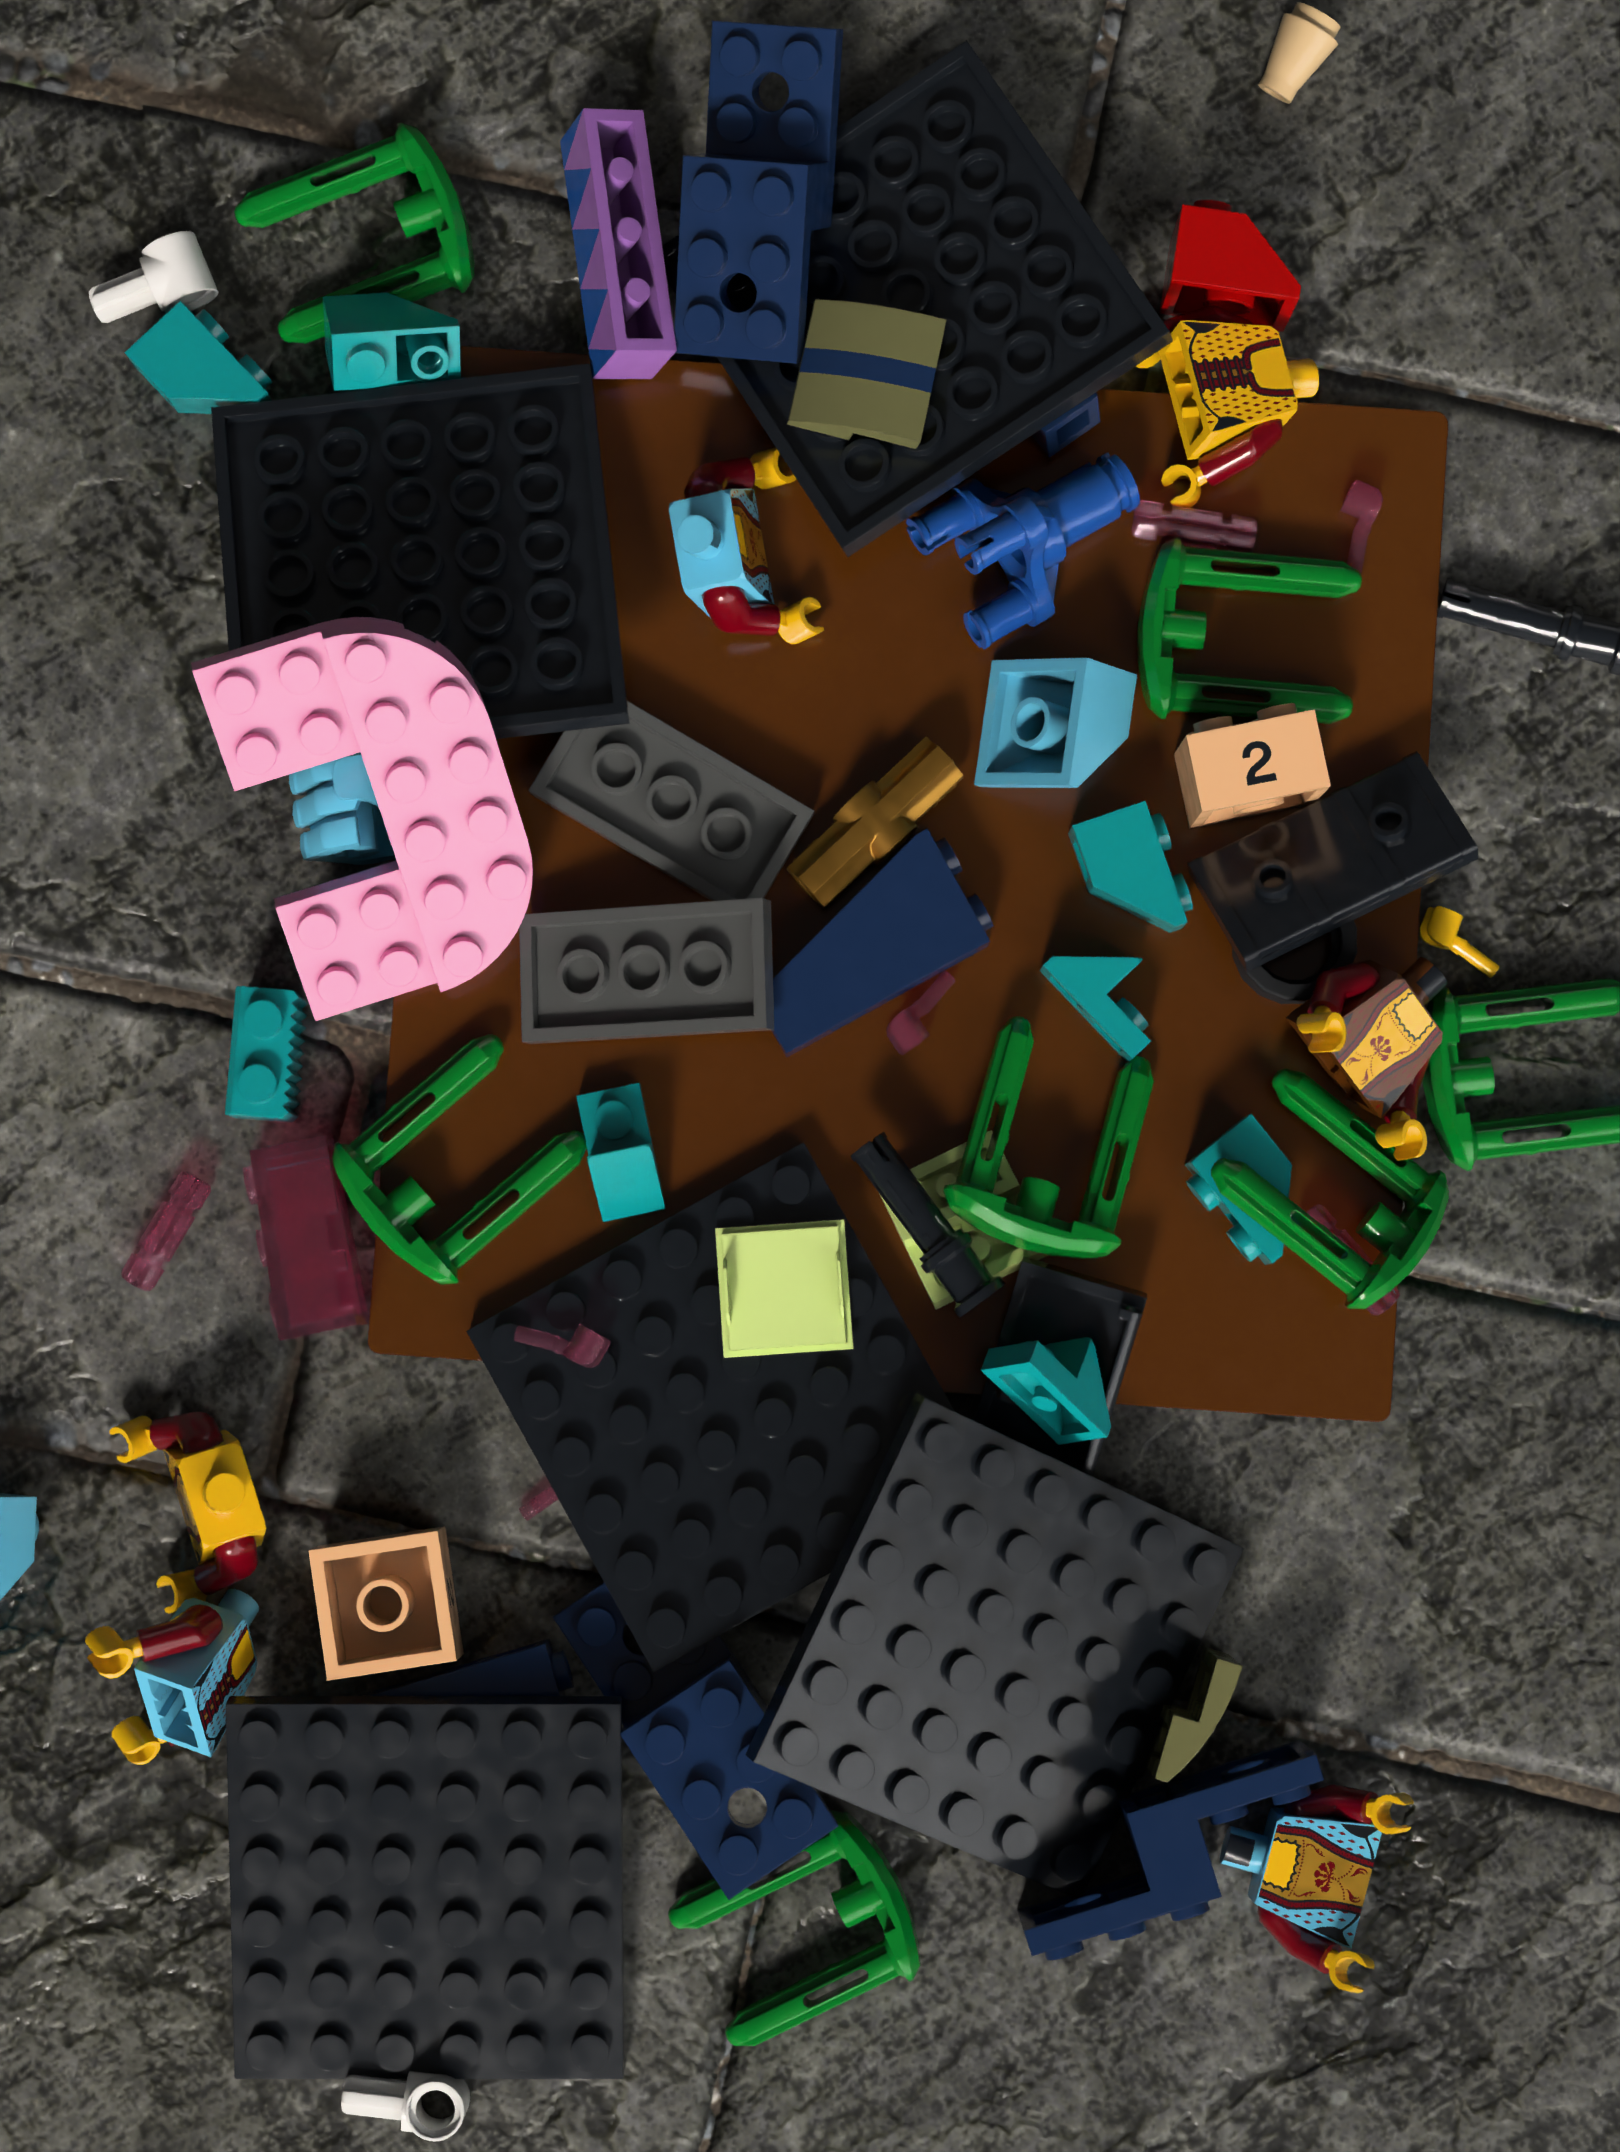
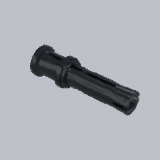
[1437,578,1620,675]
[850,1132,1006,1318]

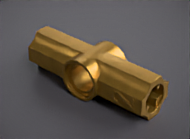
[787,736,964,910]

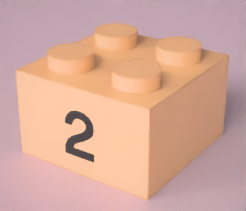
[1174,703,1331,829]
[308,1526,464,1681]

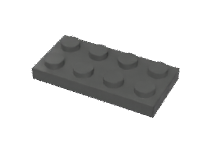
[528,701,814,901]
[519,898,775,1044]

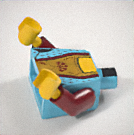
[669,447,824,644]
[85,1589,259,1765]
[1220,1784,1414,1993]

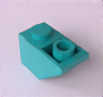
[323,292,461,391]
[124,301,272,414]
[1068,801,1193,933]
[1184,1114,1292,1265]

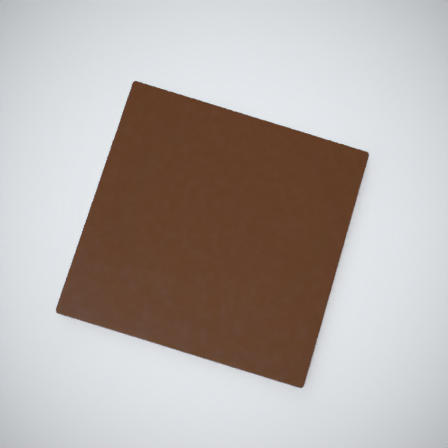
[368,346,1448,1422]

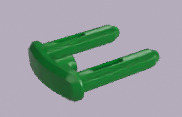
[234,122,474,344]
[1137,536,1362,724]
[1423,978,1620,1171]
[943,1016,1154,1259]
[332,1034,587,1285]
[1211,1068,1449,1309]
[668,1810,921,2046]

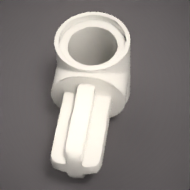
[89,231,218,323]
[341,2071,470,2141]

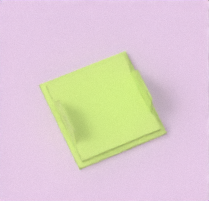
[715,1219,853,1358]

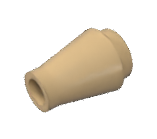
[1258,2,1341,104]

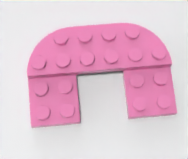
[191,617,533,1021]

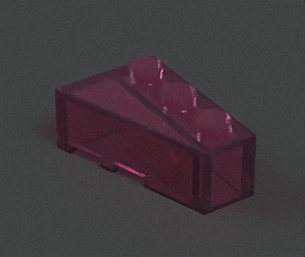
[243,1135,370,1341]

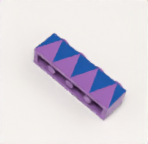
[560,108,677,379]

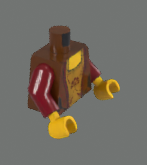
[1286,957,1447,1161]

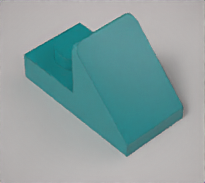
[1040,956,1151,1062]
[576,1083,666,1222]
[981,1337,1111,1445]

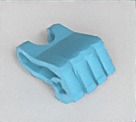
[289,755,396,865]

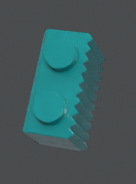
[225,986,309,1122]

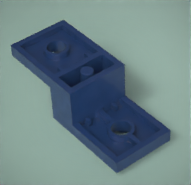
[674,21,843,364]
[553,1583,839,1900]
[1017,1740,1324,1960]

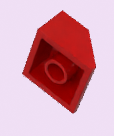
[1160,200,1301,332]

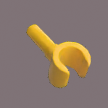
[1420,906,1499,978]

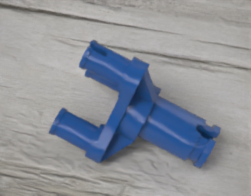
[906,452,1140,649]

